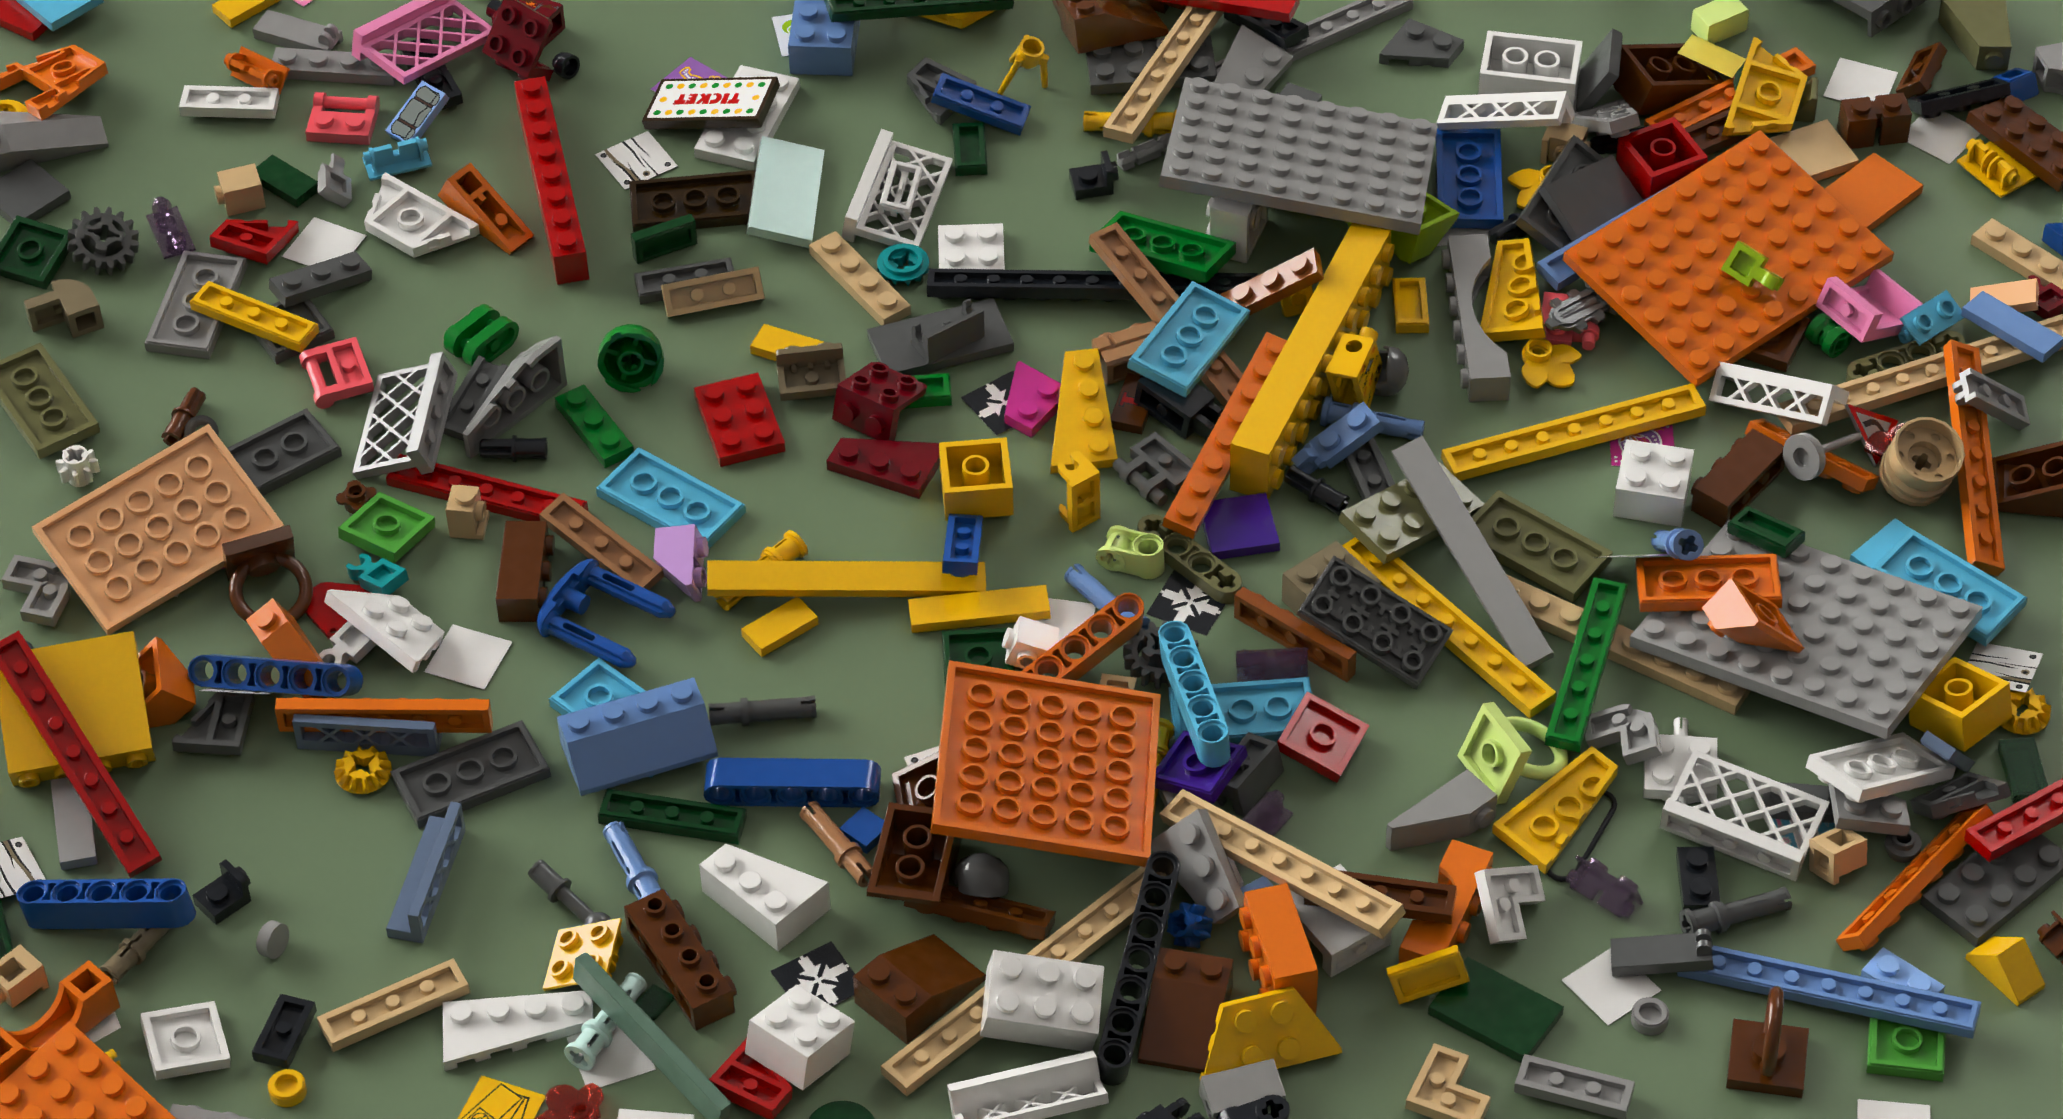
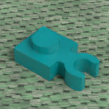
[346,553,409,595]

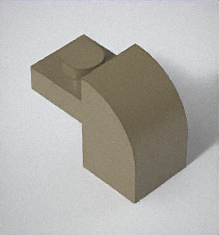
[24,279,104,338]

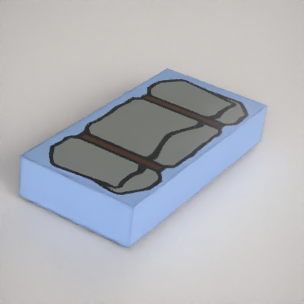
[385,81,449,142]

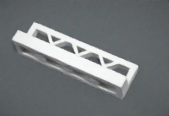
[1437,91,1575,130]
[1708,361,1849,426]
[947,1050,1109,1119]

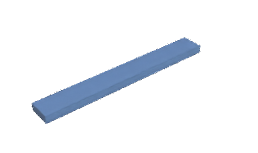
[1677,945,1981,1039]

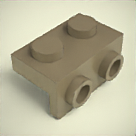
[776,342,846,401]

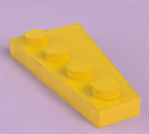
[1480,238,1546,342]
[1050,348,1118,474]
[1492,746,1618,875]

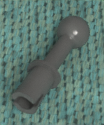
[528,860,612,925]

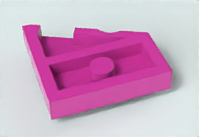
[1004,361,1061,438]

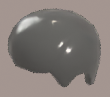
[1374,346,1409,397]
[954,853,1009,898]

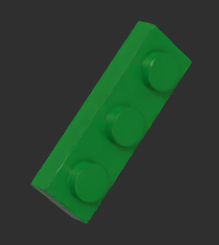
[555,384,634,468]

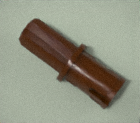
[161,387,206,446]

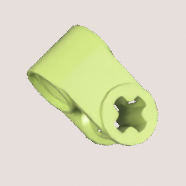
[1096,525,1165,579]

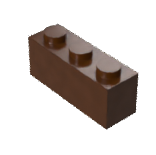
[1691,429,1785,528]
[495,521,555,622]

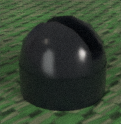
[552,52,580,79]

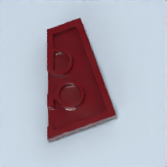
[826,438,940,499]

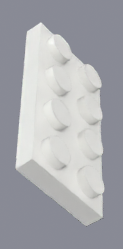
[694,65,800,170]
[1806,732,1956,803]

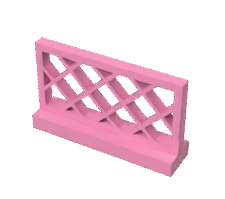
[351,0,492,85]

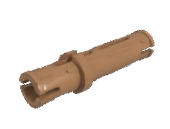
[800,801,873,887]

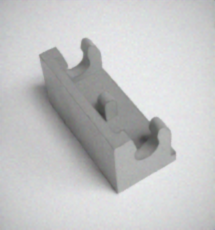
[1199,1058,1286,1119]

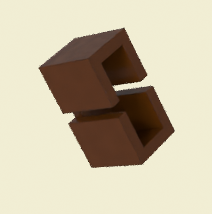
[1837,92,1912,149]

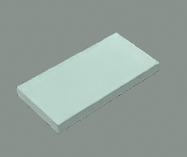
[746,136,825,248]

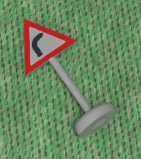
[1783,404,1899,481]

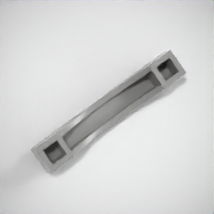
[1441,234,1511,402]

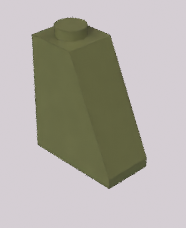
[1938,0,2012,70]

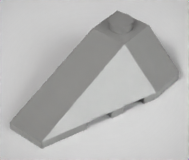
[0,111,109,172]
[463,335,567,459]

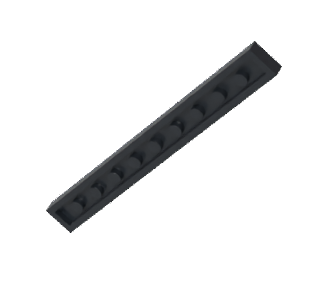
[927,268,1258,302]

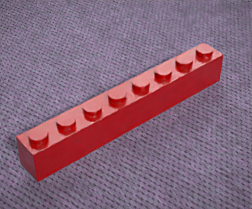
[514,76,589,285]

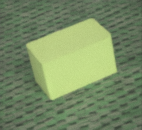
[1691,0,1749,44]

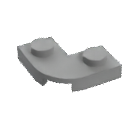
[1,555,70,627]
[1585,704,1662,765]

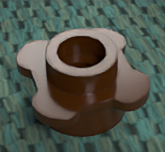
[336,480,377,514]

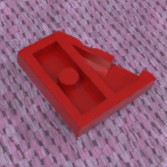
[210,219,299,265]

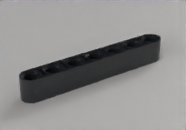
[1097,851,1180,1086]

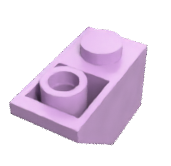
[653,524,709,602]

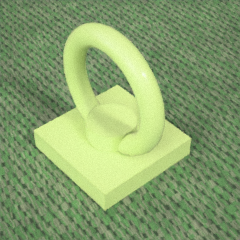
[1457,702,1569,805]

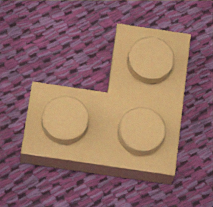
[1405,1043,1491,1119]

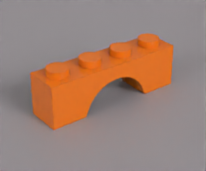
[1398,839,1493,964]
[0,960,120,1084]

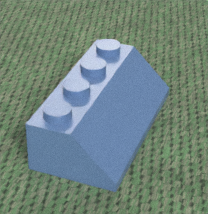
[557,678,718,796]

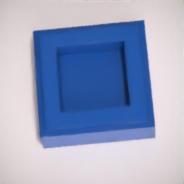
[839,807,884,854]

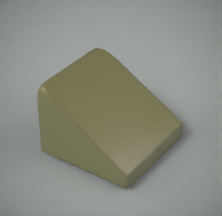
[1794,77,1819,122]

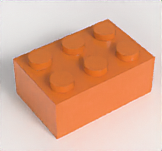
[1238,883,1318,1014]

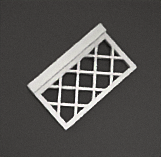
[841,129,953,247]
[1659,749,1830,882]

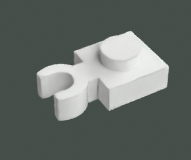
[319,621,377,676]

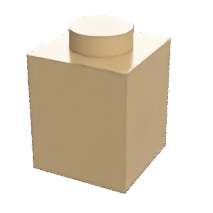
[214,163,266,216]

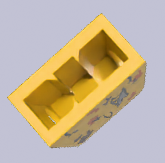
[1325,327,1382,408]

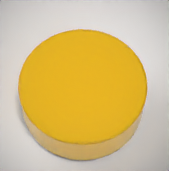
[268,1069,307,1108]

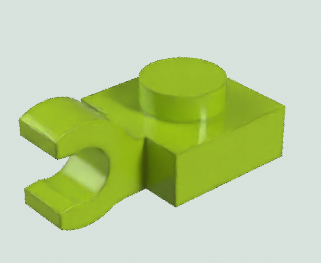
[1721,241,1785,291]

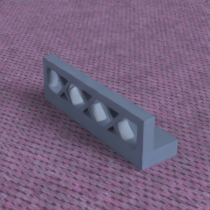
[292,714,443,757]
[386,802,466,943]

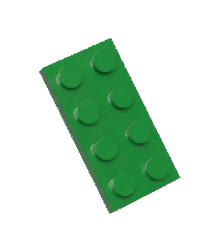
[1089,211,1236,283]

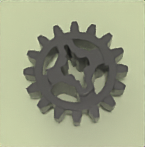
[67,207,139,275]
[1123,621,1200,690]

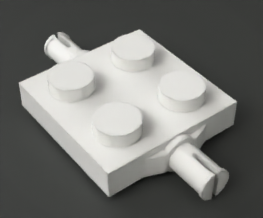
[1643,717,1717,805]

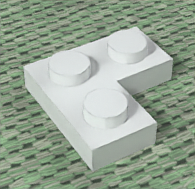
[1474,865,1546,945]

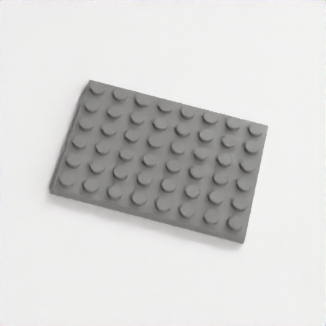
[1159,77,1438,235]
[1630,519,1983,739]

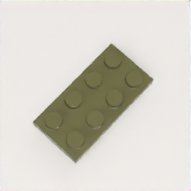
[0,342,100,460]
[1338,462,1484,564]
[1472,490,1613,603]

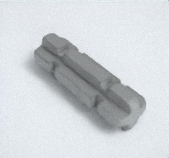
[1116,133,1171,171]

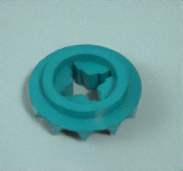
[877,244,929,286]

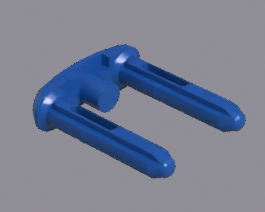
[537,558,676,668]

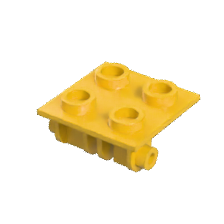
[1957,138,2038,198]
[542,918,624,991]

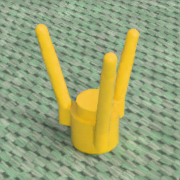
[997,35,1049,95]

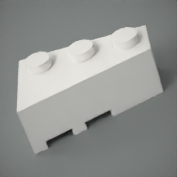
[699,844,831,951]

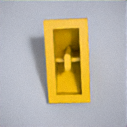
[1965,936,2045,1006]

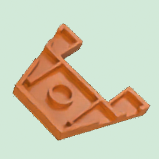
[0,44,108,121]

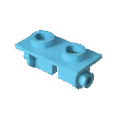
[362,136,432,181]
[1898,290,1964,346]

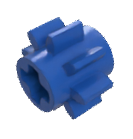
[1167,902,1213,949]

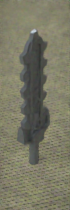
[1544,282,1617,334]

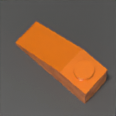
[438,162,534,255]
[246,598,339,698]

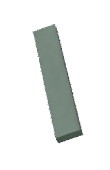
[573,952,731,1119]

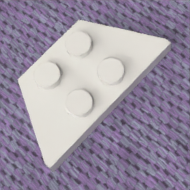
[364,172,480,258]
[324,589,445,673]

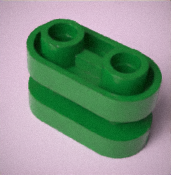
[444,304,519,367]

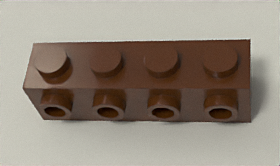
[624,889,737,1031]

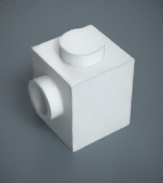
[1002,616,1059,675]

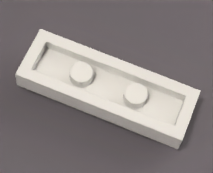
[179,85,280,119]

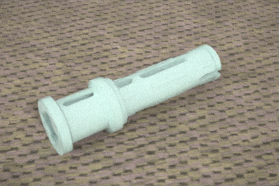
[564,972,647,1070]

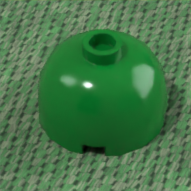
[597,324,664,393]

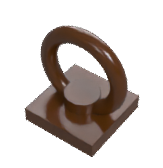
[222,525,313,623]
[1726,986,1809,1098]

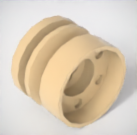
[1879,417,1965,506]

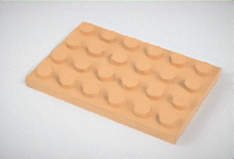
[32,424,284,635]

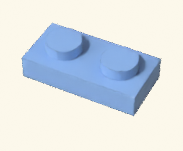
[1861,947,1945,994]

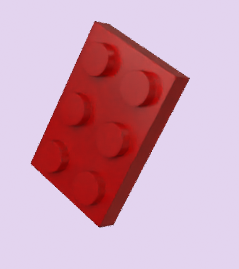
[694,372,786,467]

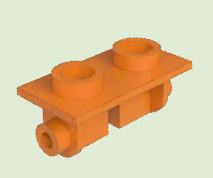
[224,46,290,95]

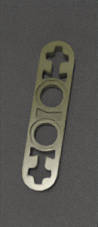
[1845,330,1965,382]
[1137,514,1242,604]

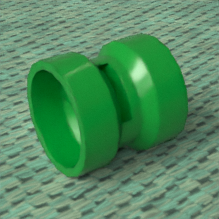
[1805,312,1852,358]

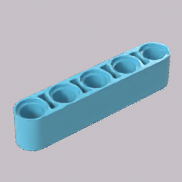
[1158,621,1231,768]

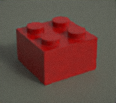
[1616,117,1708,200]

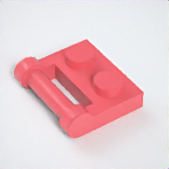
[305,92,380,145]
[299,337,374,409]

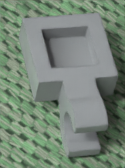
[318,153,352,208]

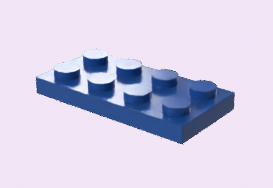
[1436,128,1504,229]

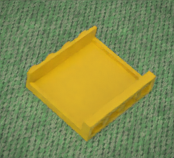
[0,631,156,788]

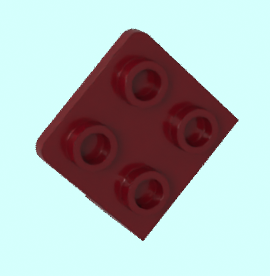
[482,0,554,82]
[832,362,927,441]

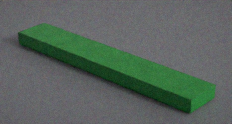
[1545,577,1628,753]

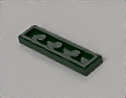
[598,788,747,845]

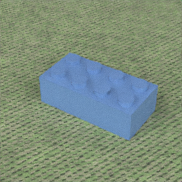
[788,0,860,76]

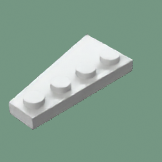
[443,991,593,1071]

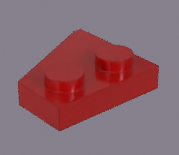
[709,1038,793,1119]

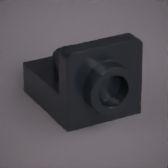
[1069,150,1118,200]
[192,859,251,925]

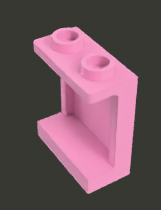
[1815,269,1923,343]

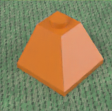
[1702,578,1804,653]
[138,637,196,728]

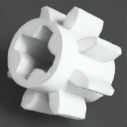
[55,445,100,487]

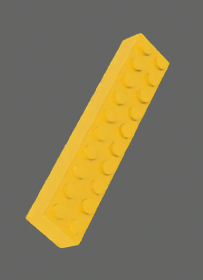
[1230,223,1395,500]

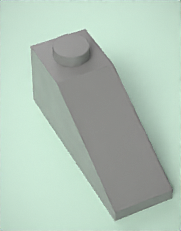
[1386,769,1497,851]

